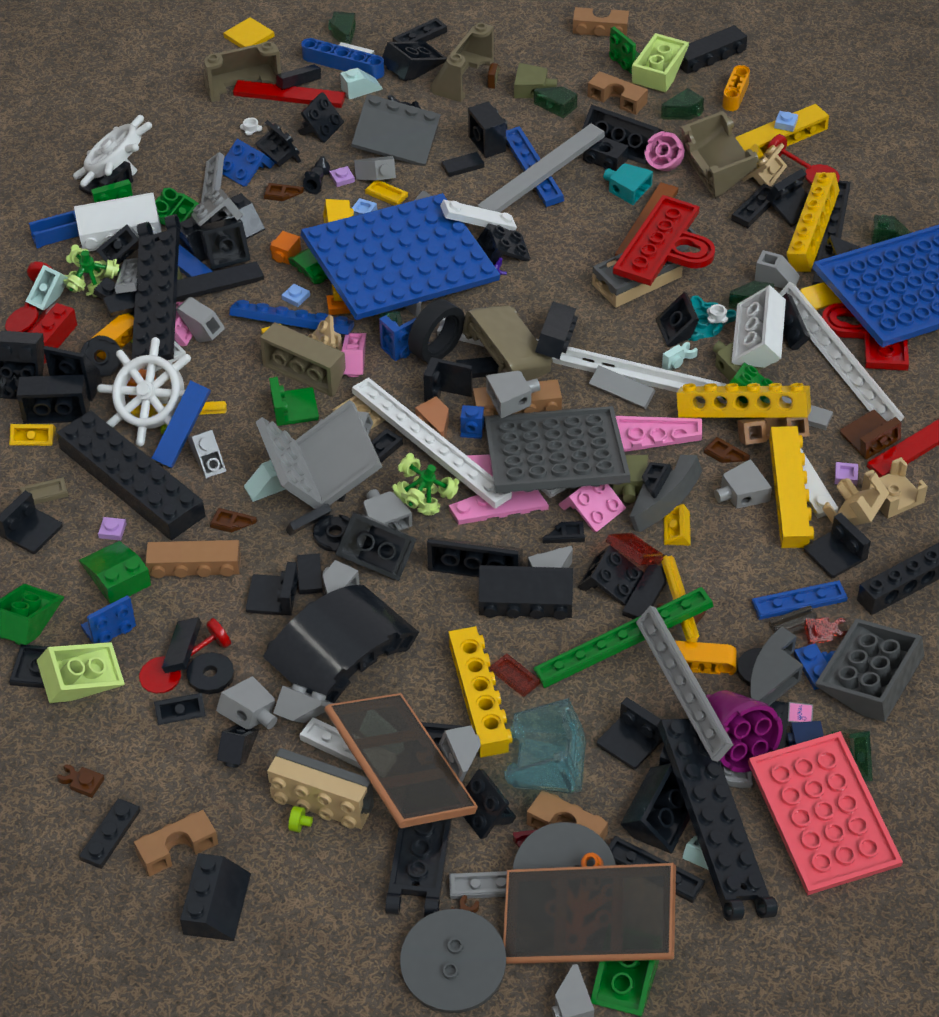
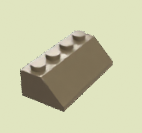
[260,322,346,397]

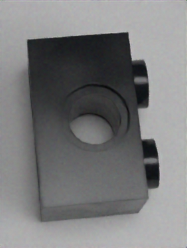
[583,137,628,171]
[96,224,139,264]

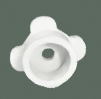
[240,118,262,135]
[707,304,728,323]

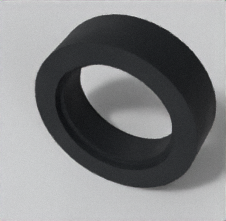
[408,299,465,363]

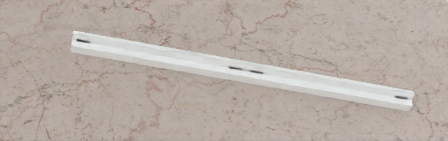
[437,318,727,403]

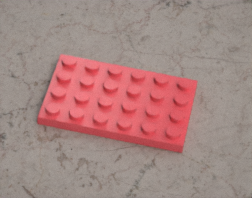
[748,731,903,896]

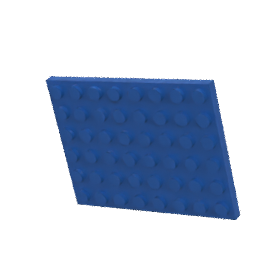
[300,193,500,320]
[812,225,939,347]

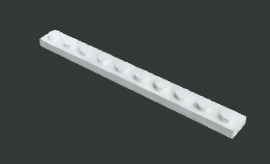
[779,282,904,421]
[352,378,512,508]

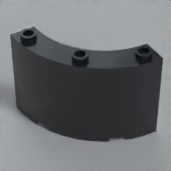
[263,585,419,703]

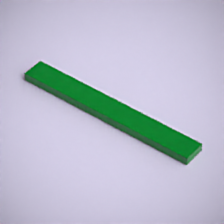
[533,587,714,688]

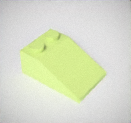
[632,33,689,92]
[37,642,125,703]

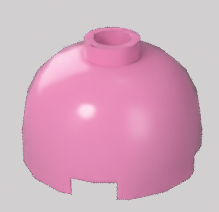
[644,131,685,171]

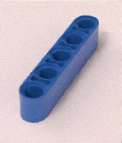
[301,38,384,79]

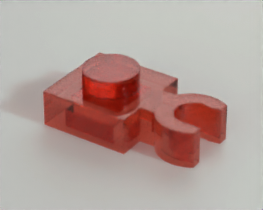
[804,617,848,645]

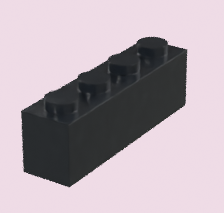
[679,25,748,74]
[535,301,578,360]

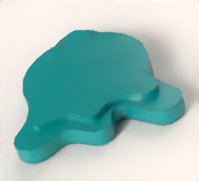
[688,295,737,341]

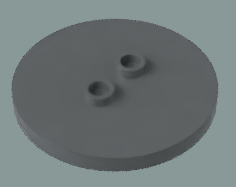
[513,822,615,925]
[400,909,506,1013]

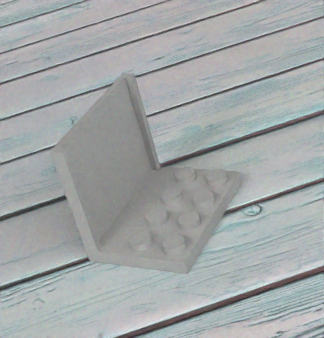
[256,400,382,509]

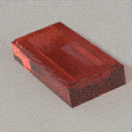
[490,654,541,697]

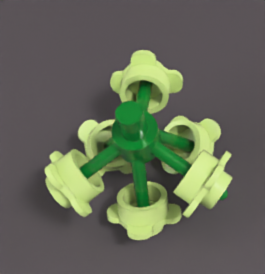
[63,244,120,297]
[392,453,459,516]

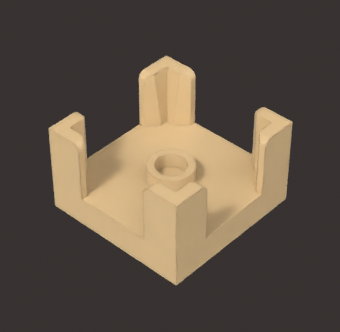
[861,457,928,519]
[822,472,889,525]

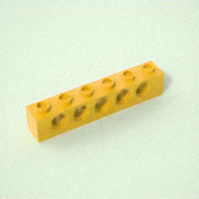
[786,172,840,272]
[677,383,811,418]
[448,626,512,758]

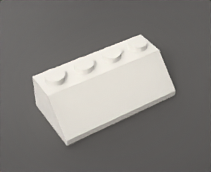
[74,193,162,251]
[732,285,786,368]

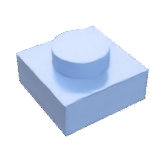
[774,111,798,132]
[352,198,377,216]
[281,284,310,307]

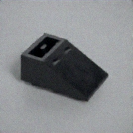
[0,331,44,400]

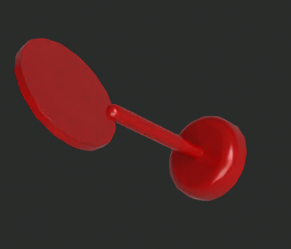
[766,134,840,185]
[5,261,54,332]
[139,618,231,694]

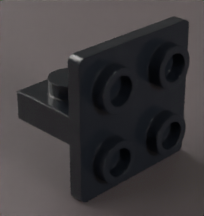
[297,92,344,143]
[255,120,301,167]
[455,769,516,839]

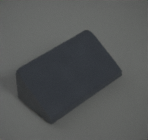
[154,693,206,725]

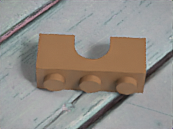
[573,7,629,36]
[588,71,648,115]
[737,417,810,445]
[527,790,608,840]
[134,810,218,877]

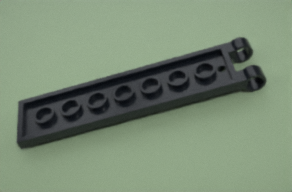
[131,214,181,360]
[657,719,778,921]
[385,722,465,917]

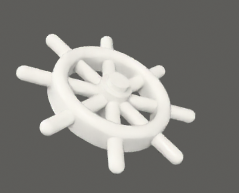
[73,115,152,187]
[97,337,191,447]

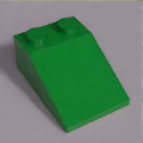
[79,541,151,604]
[0,584,64,645]
[591,924,663,1017]

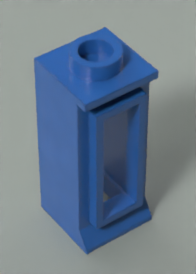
[29,210,79,248]

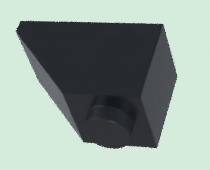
[217,725,259,768]

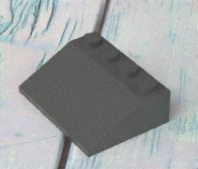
[351,94,441,166]
[815,618,924,722]

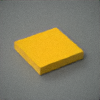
[223,17,275,48]

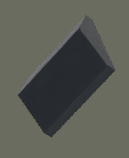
[656,292,699,347]

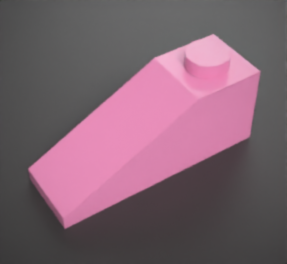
[342,333,366,377]

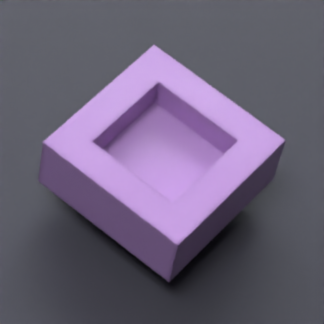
[330,166,355,187]
[834,462,858,486]
[98,517,126,540]

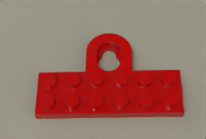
[613,195,715,286]
[822,303,909,371]

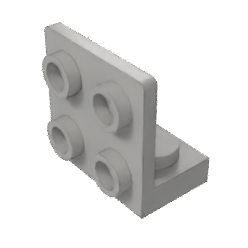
[191,189,243,226]

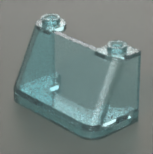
[505,698,586,794]

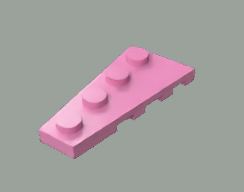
[616,416,702,452]
[449,490,549,525]

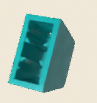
[603,164,653,205]

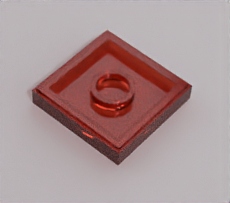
[605,533,665,565]

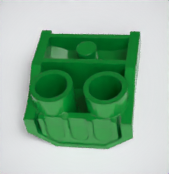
[155,188,199,226]
[288,248,329,285]

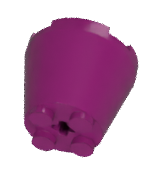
[706,690,783,773]

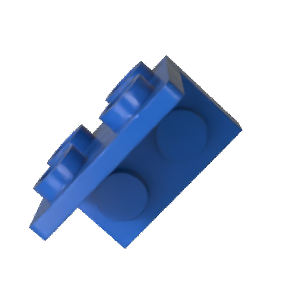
[222,139,275,187]
[379,315,429,361]
[81,596,136,644]

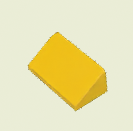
[800,282,842,310]
[9,424,56,446]
[664,504,691,546]

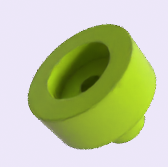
[288,806,313,833]

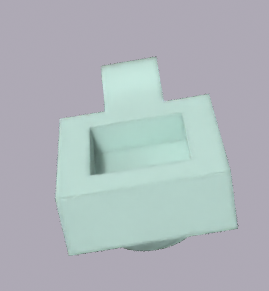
[662,342,698,370]

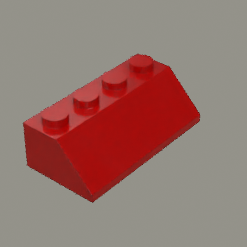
[25,303,77,364]

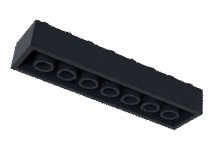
[56,410,206,541]

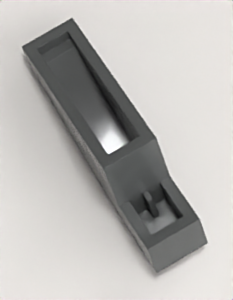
[630,455,702,532]
[749,627,803,706]

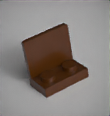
[840,410,901,459]

